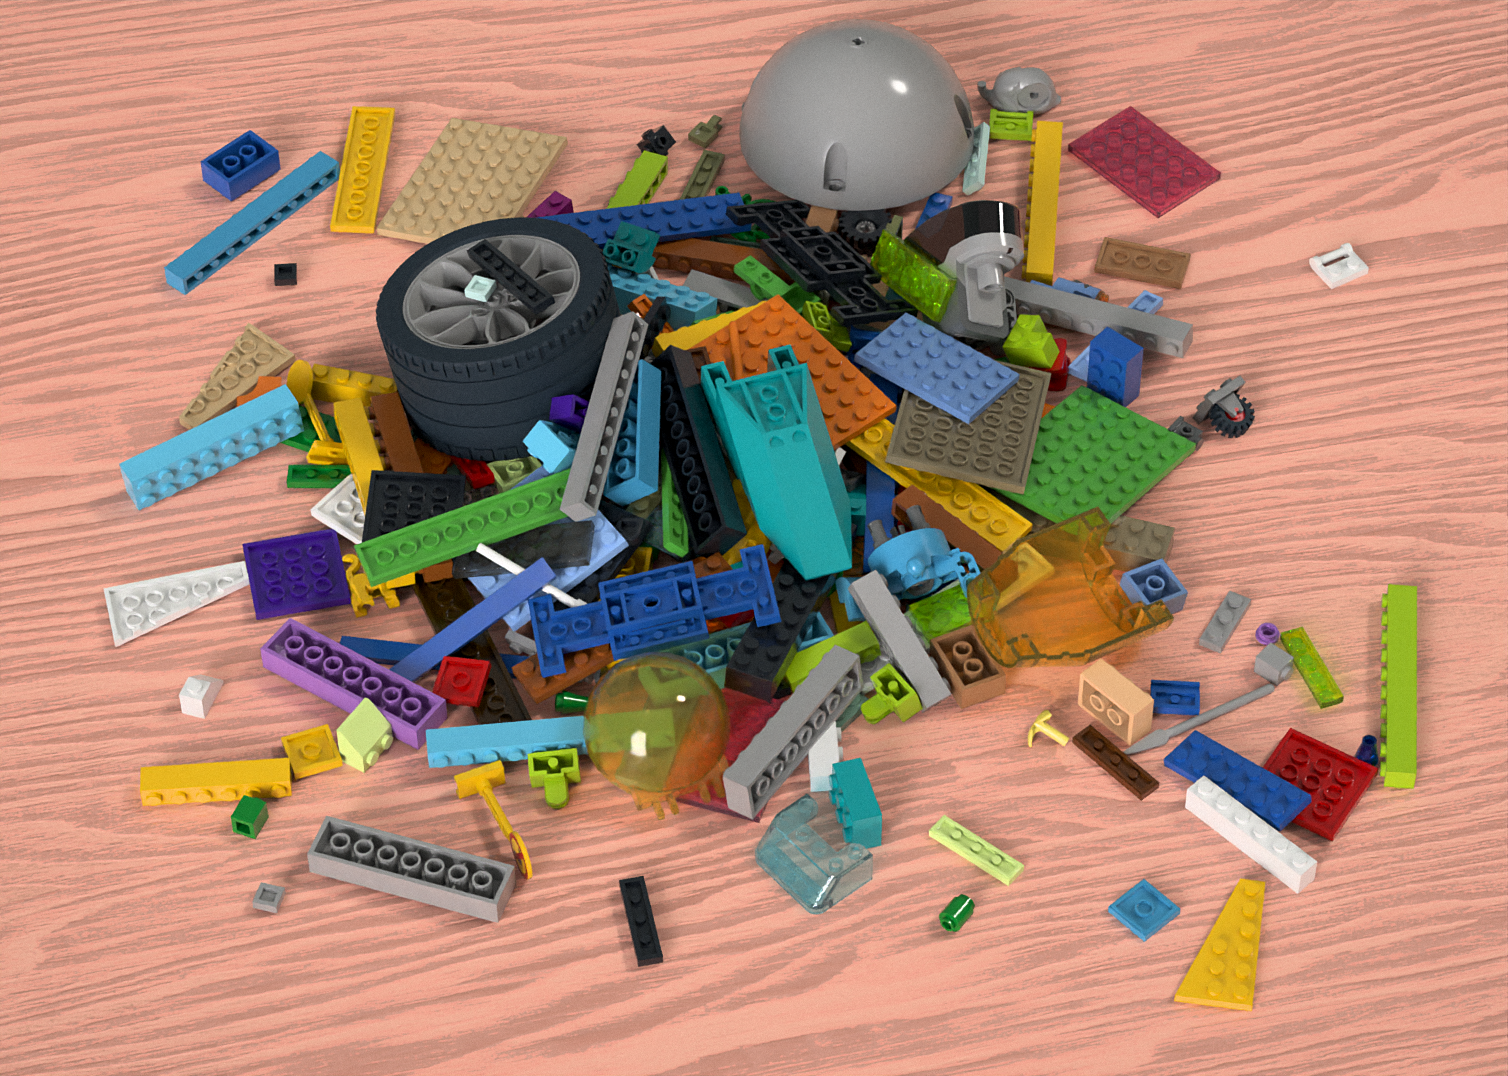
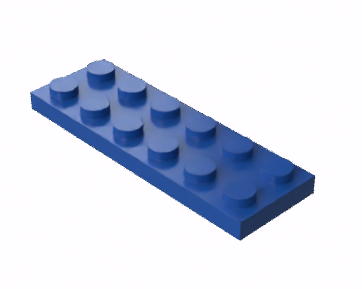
[1164,730,1312,832]

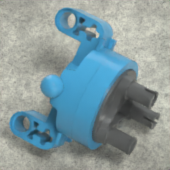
[867,505,985,604]

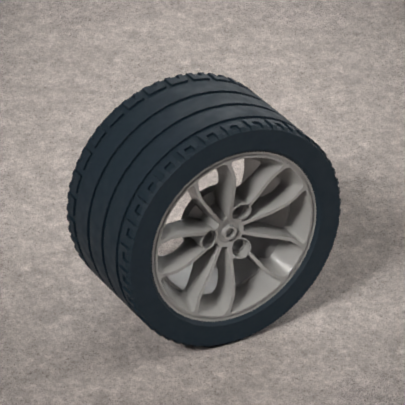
[376,217,621,461]

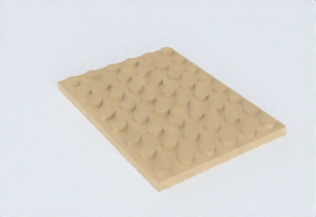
[376,118,568,244]

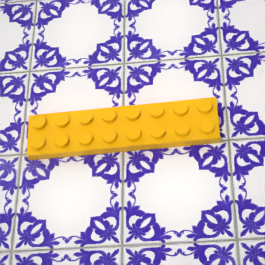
[330,106,395,233]

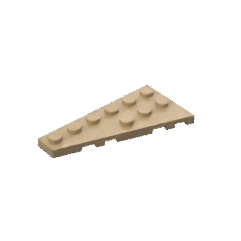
[179,322,296,430]

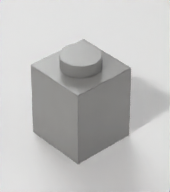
[1254,642,1294,686]

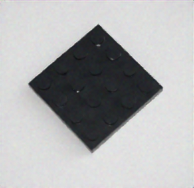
[362,470,466,543]

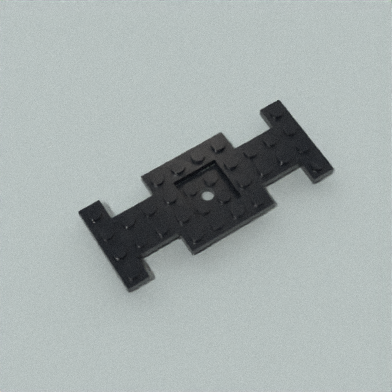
[725,200,919,327]

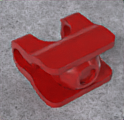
[1026,338,1071,392]

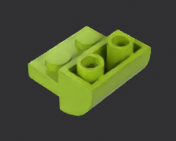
[802,301,852,352]

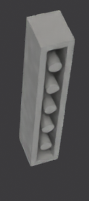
[848,570,951,713]

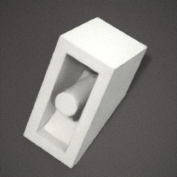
[179,674,223,719]

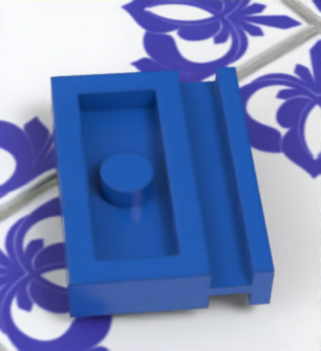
[1150,680,1200,715]

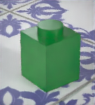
[231,795,269,839]

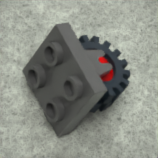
[1193,376,1255,438]

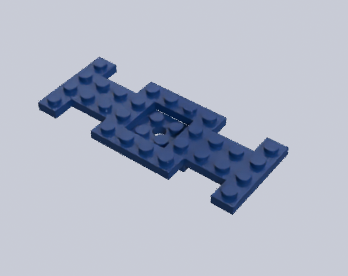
[528,544,781,678]

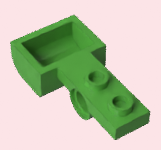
[734,255,821,317]

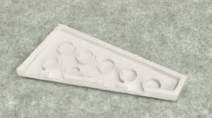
[103,561,249,647]

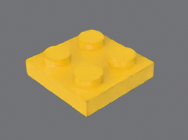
[281,724,343,780]

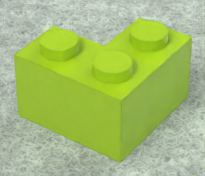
[1003,314,1060,368]

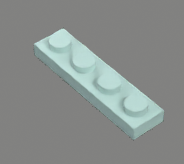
[962,122,990,196]

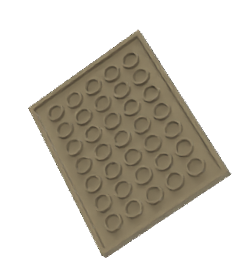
[885,360,1051,495]

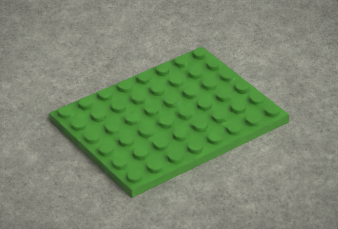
[989,385,1196,541]

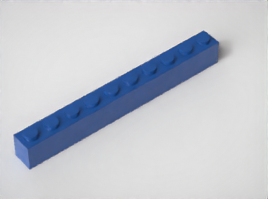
[863,374,902,573]

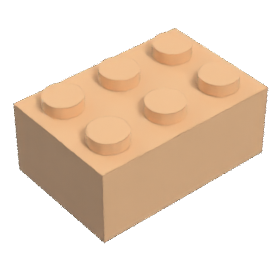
[1078,658,1154,746]

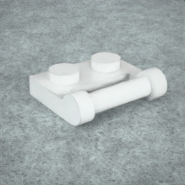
[1309,243,1369,289]

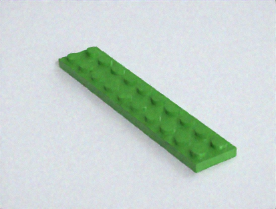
[354,468,571,587]

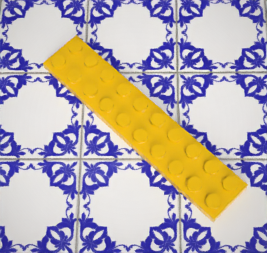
[846,419,1033,554]

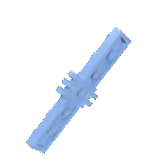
[1068,290,1163,382]

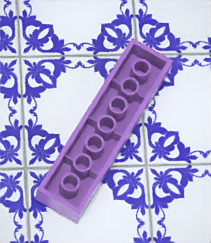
[260,618,447,750]

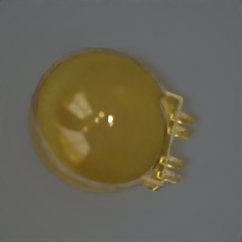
[583,652,730,820]

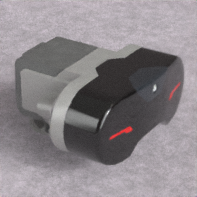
[900,200,1024,356]

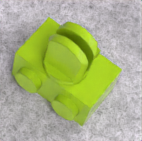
[861,663,923,724]
[527,748,581,809]

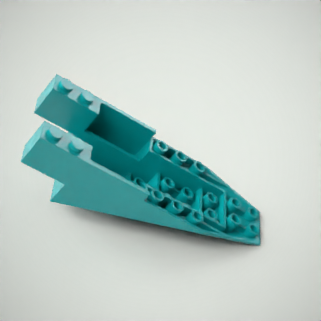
[701,345,852,580]

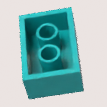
[828,758,882,852]

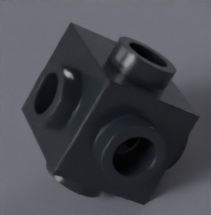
[636,125,676,156]

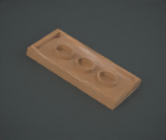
[1094,237,1191,289]

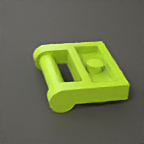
[989,109,1033,141]

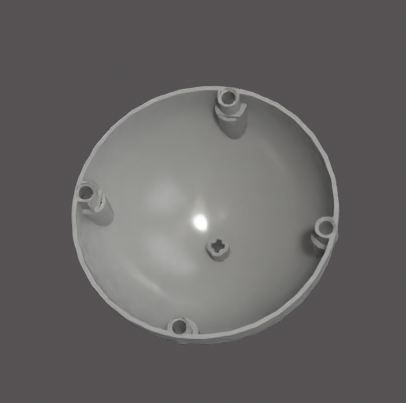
[739,19,974,211]

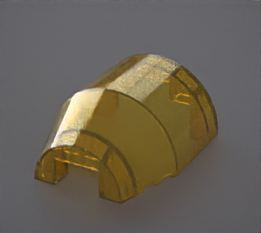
[967,507,1174,668]

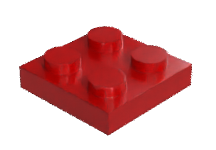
[432,656,492,707]

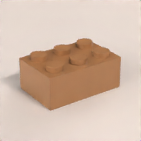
[929,624,1006,709]

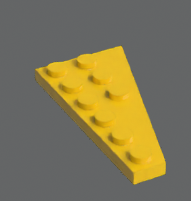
[1174,878,1266,1011]

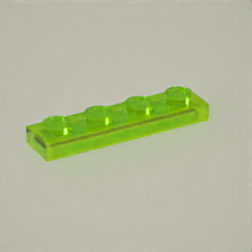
[1280,626,1344,709]

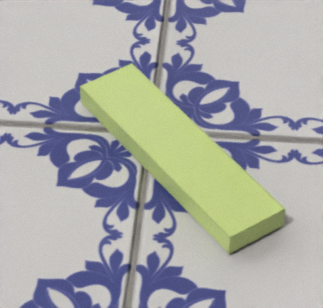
[929,815,1024,886]

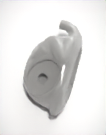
[977,67,1061,115]

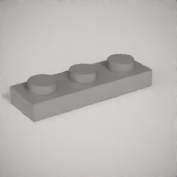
[1199,591,1251,653]

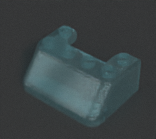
[755,794,873,914]

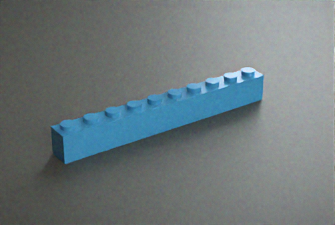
[164,151,340,295]

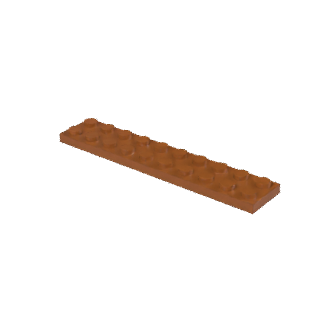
[511,552,733,705]

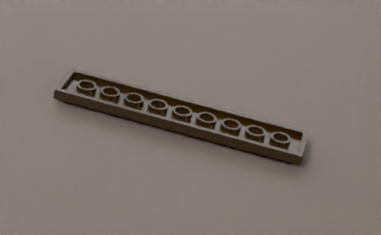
[411,558,532,725]

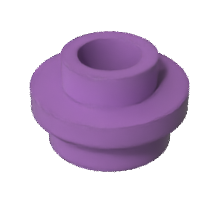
[1255,623,1280,645]

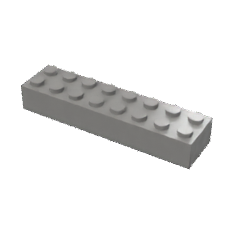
[723,645,864,820]
[307,816,516,923]

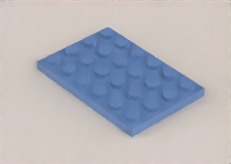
[854,313,1020,424]

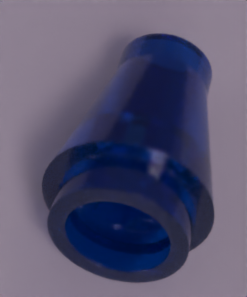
[1354,735,1379,766]

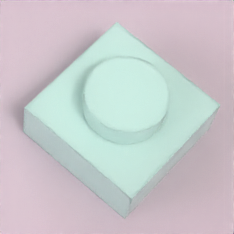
[464,275,497,302]

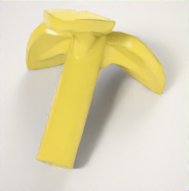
[1028,710,1070,747]

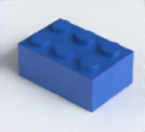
[200,130,281,201]
[1087,327,1144,407]

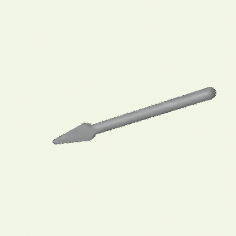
[1124,684,1275,755]

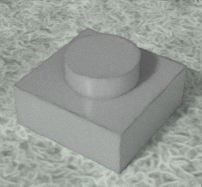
[252,882,286,913]

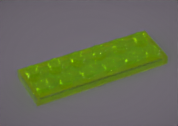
[870,229,957,322]

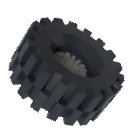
[838,209,893,257]

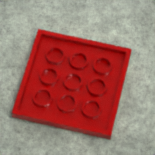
[1262,728,1379,841]

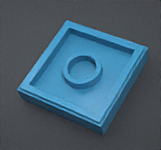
[1108,879,1180,942]

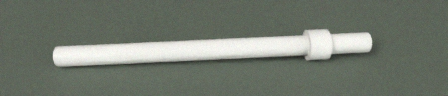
[476,543,587,608]

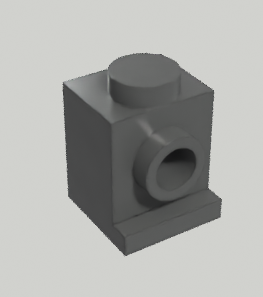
[1168,416,1204,457]

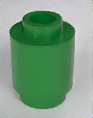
[939,894,975,932]

